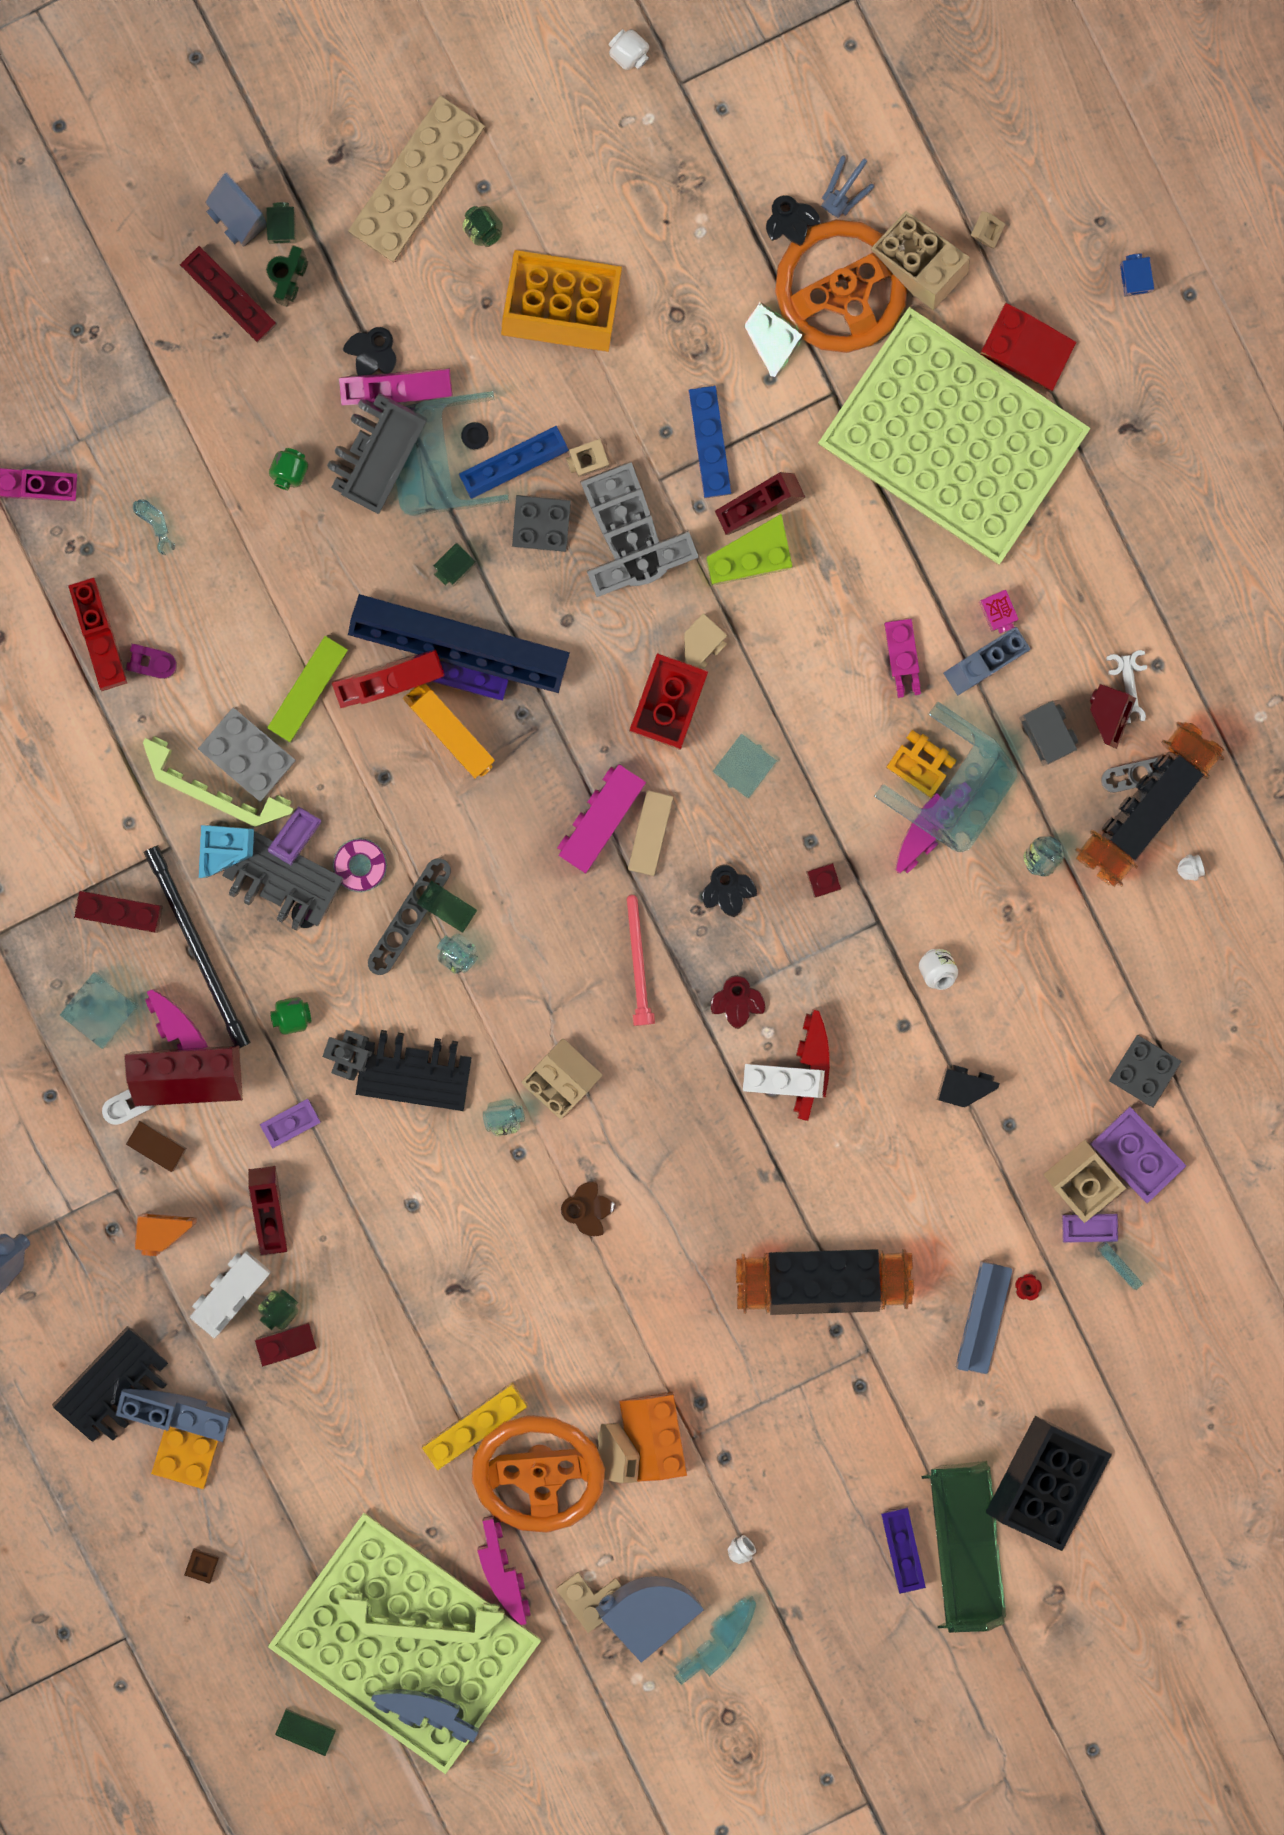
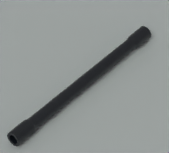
[143,845,251,1048]

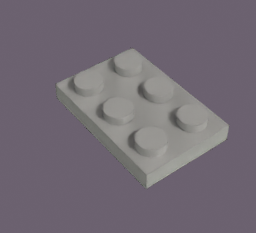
[198,707,296,802]

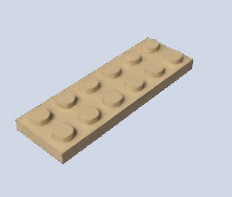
[348,96,485,263]

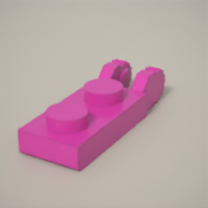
[884,619,921,698]

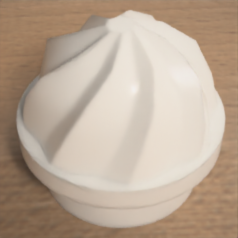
[1177,854,1205,881]
[728,1535,756,1564]

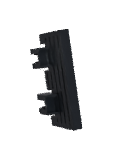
[355,1030,472,1111]
[52,1326,168,1442]

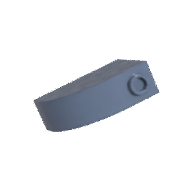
[596,1576,704,1663]

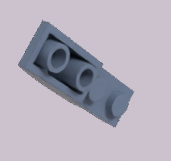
[116,1389,231,1442]
[371,1689,479,1743]

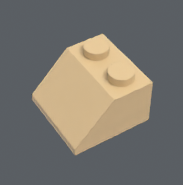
[1043,1140,1126,1223]

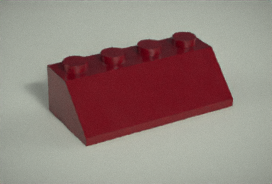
[124,1045,243,1106]

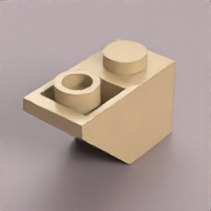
[684,613,727,669]
[598,1423,640,1483]

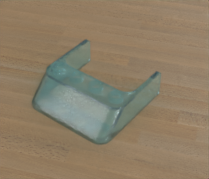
[396,391,509,516]
[874,702,1017,852]

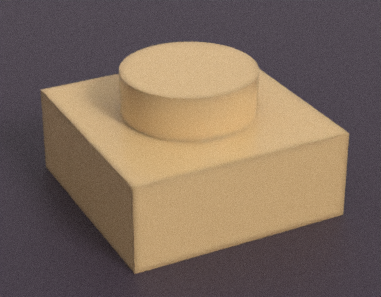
[971,211,1005,248]

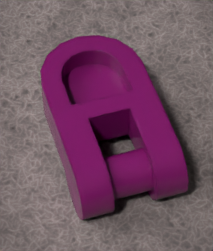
[125,643,177,679]

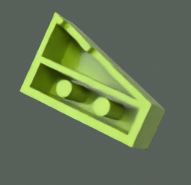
[706,514,792,586]

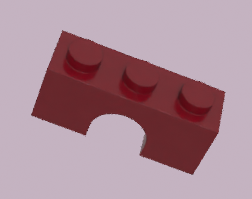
[74,891,163,933]

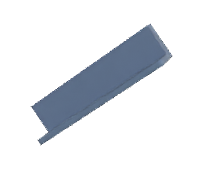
[955,1261,1012,1374]

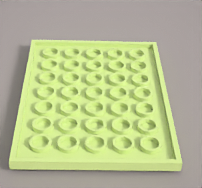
[818,307,1091,565]
[268,1513,541,1774]

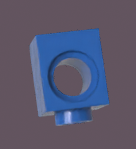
[1120,254,1154,297]

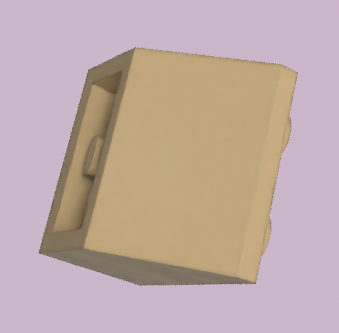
[521,1038,602,1120]

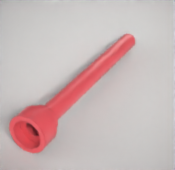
[627,895,655,1026]

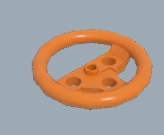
[775,219,907,353]
[472,1415,605,1533]

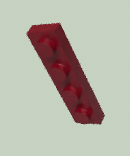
[180,246,277,343]

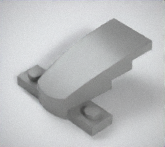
[580,461,699,597]

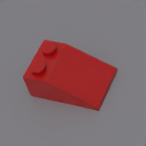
[980,303,1076,391]
[629,653,709,750]

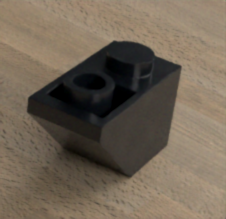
[937,1065,1000,1108]

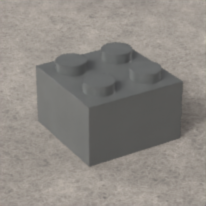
[1019,701,1079,766]

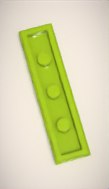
[267,636,348,743]

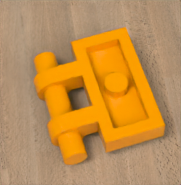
[886,730,957,798]

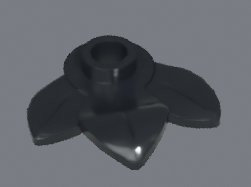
[766,195,820,246]
[343,327,396,376]
[702,865,757,917]

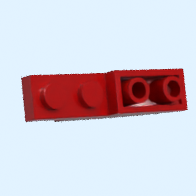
[68,577,127,692]
[332,650,445,708]
[793,1009,830,1121]

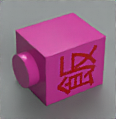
[979,590,1019,634]

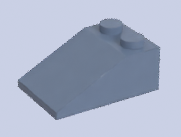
[206,173,268,247]

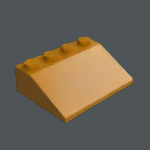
[501,250,622,352]

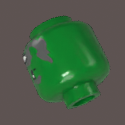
[269,448,308,491]
[270,997,311,1035]

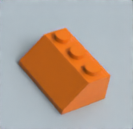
[619,1392,687,1482]

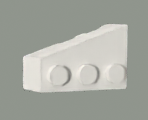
[189,1251,271,1339]

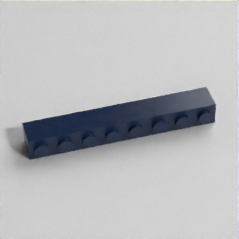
[348,594,570,694]

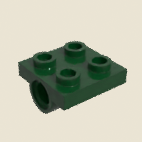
[267,245,309,307]

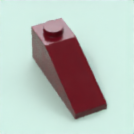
[715,472,806,535]
[248,1166,288,1256]

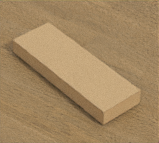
[628,790,673,876]

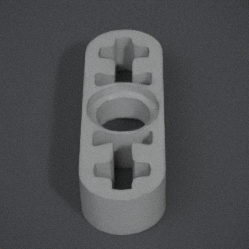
[1101,757,1158,793]

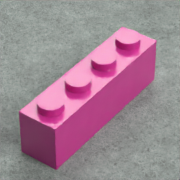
[557,765,646,874]

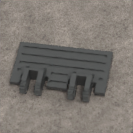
[327,393,428,514]
[222,827,345,931]

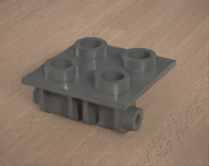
[512,495,571,552]
[1109,1035,1182,1108]

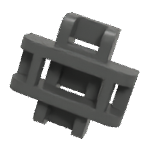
[322,1030,372,1081]

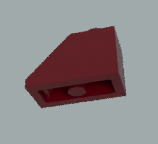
[1090,684,1136,749]
[255,1323,317,1367]

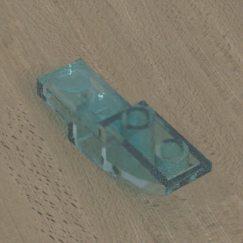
[674,1596,756,1685]

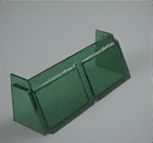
[921,1461,1006,1633]

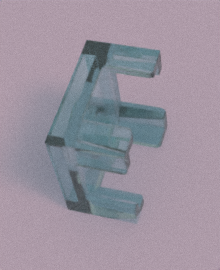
[60,972,139,1049]

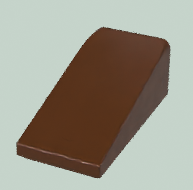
[126,1121,187,1172]

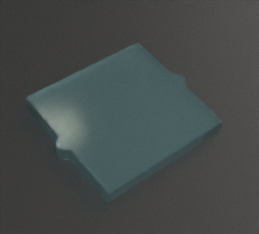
[712,734,777,798]

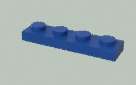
[689,386,731,499]
[459,426,569,499]

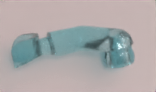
[132,499,175,555]

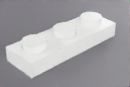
[743,1064,825,1098]

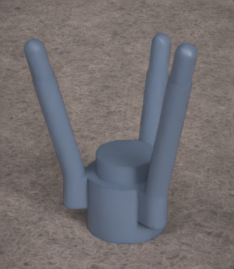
[821,156,874,218]

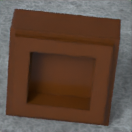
[184,1548,219,1584]

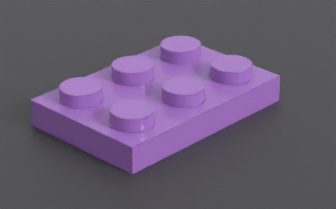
[1090,1106,1186,1203]

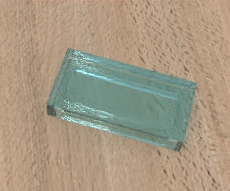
[1097,1242,1143,1290]

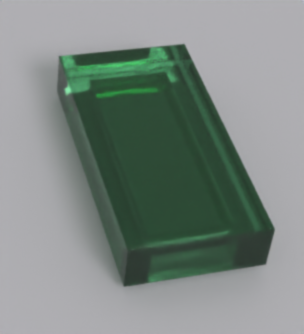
[417,881,477,933]
[275,1709,336,1756]

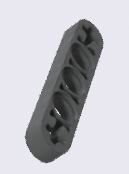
[368,858,451,975]

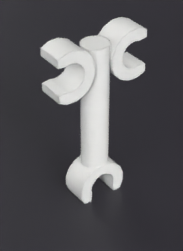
[1106,650,1147,724]

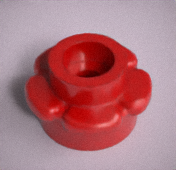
[1015,1274,1042,1301]

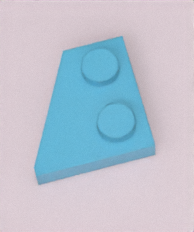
[199,825,254,878]

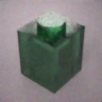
[266,202,296,244]
[433,542,477,587]

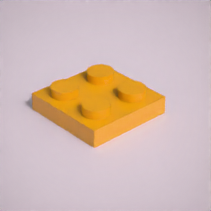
[151,1427,218,1489]

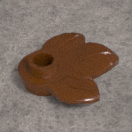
[561,1182,616,1236]

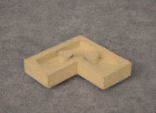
[556,1572,622,1633]

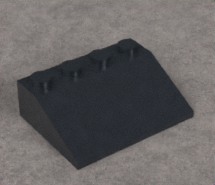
[985,1416,1112,1551]

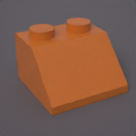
[135,1213,197,1256]

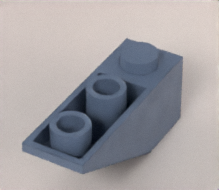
[943,627,1031,696]

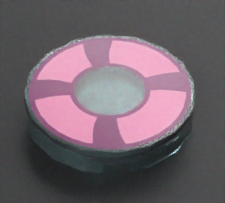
[333,838,388,893]

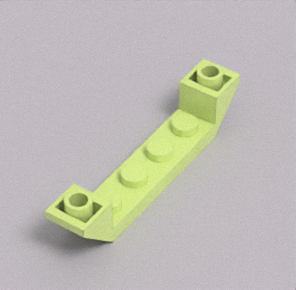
[143,736,295,827]
[339,1591,505,1644]

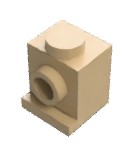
[566,439,609,478]

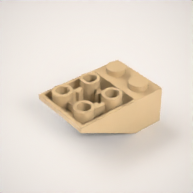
[871,211,970,310]

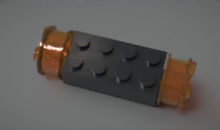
[1075,721,1225,887]
[735,1249,914,1315]

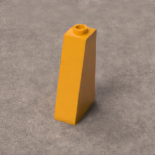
[402,684,495,778]

